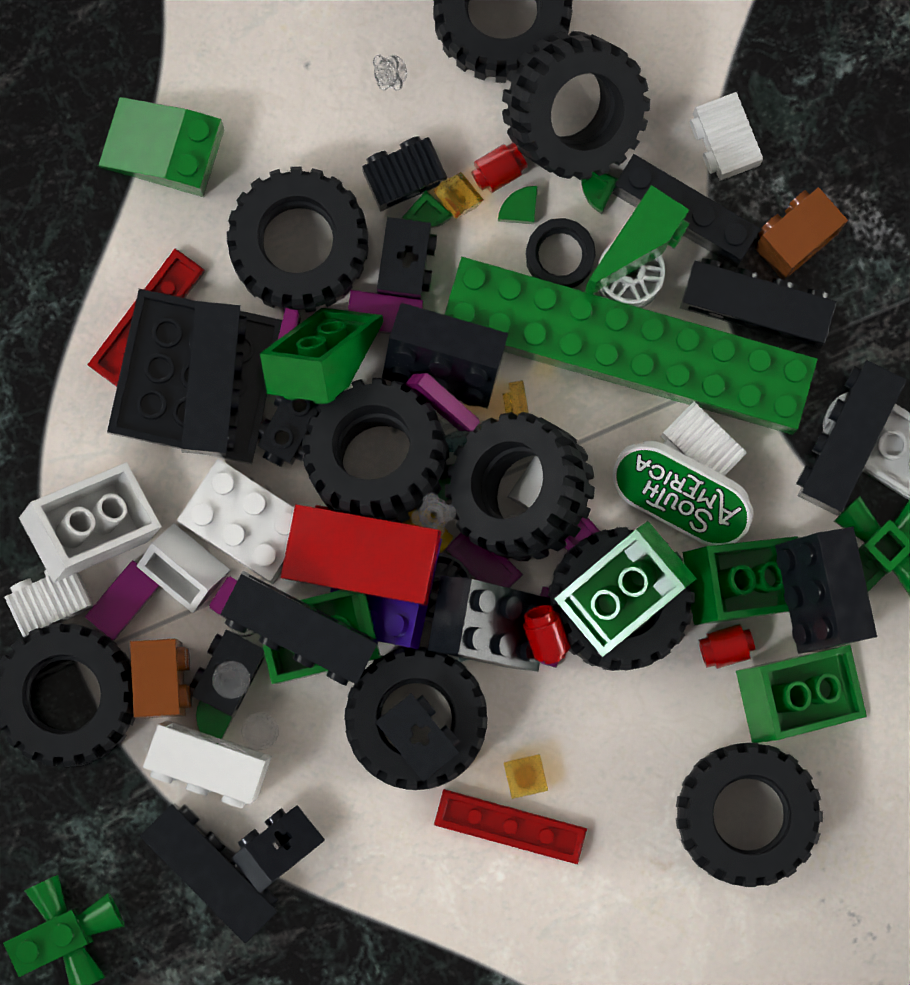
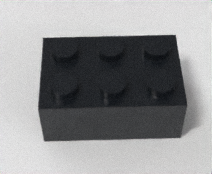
[382,303,509,409]
[775,527,877,654]
[428,576,550,672]

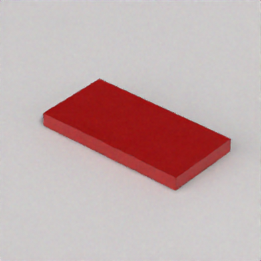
[280,504,442,606]

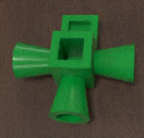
[833,496,910,596]
[3,875,124,985]

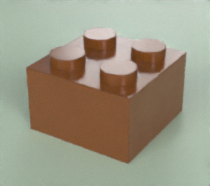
[755,187,848,280]
[130,639,192,719]

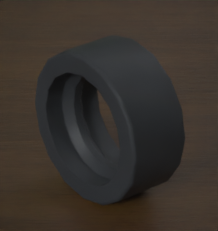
[525,218,596,288]

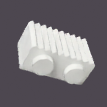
[690,92,763,181]
[661,402,747,476]
[5,570,94,638]

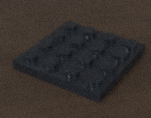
[107,289,282,465]

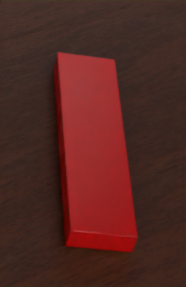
[87,248,205,387]
[434,789,587,865]

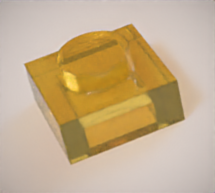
[434,172,484,219]
[502,380,529,415]
[503,754,548,799]

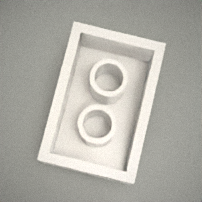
[177,459,295,584]
[19,462,161,583]
[143,720,272,808]

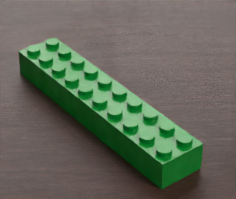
[444,256,818,435]

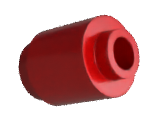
[471,143,528,193]
[523,605,570,664]
[698,624,756,669]

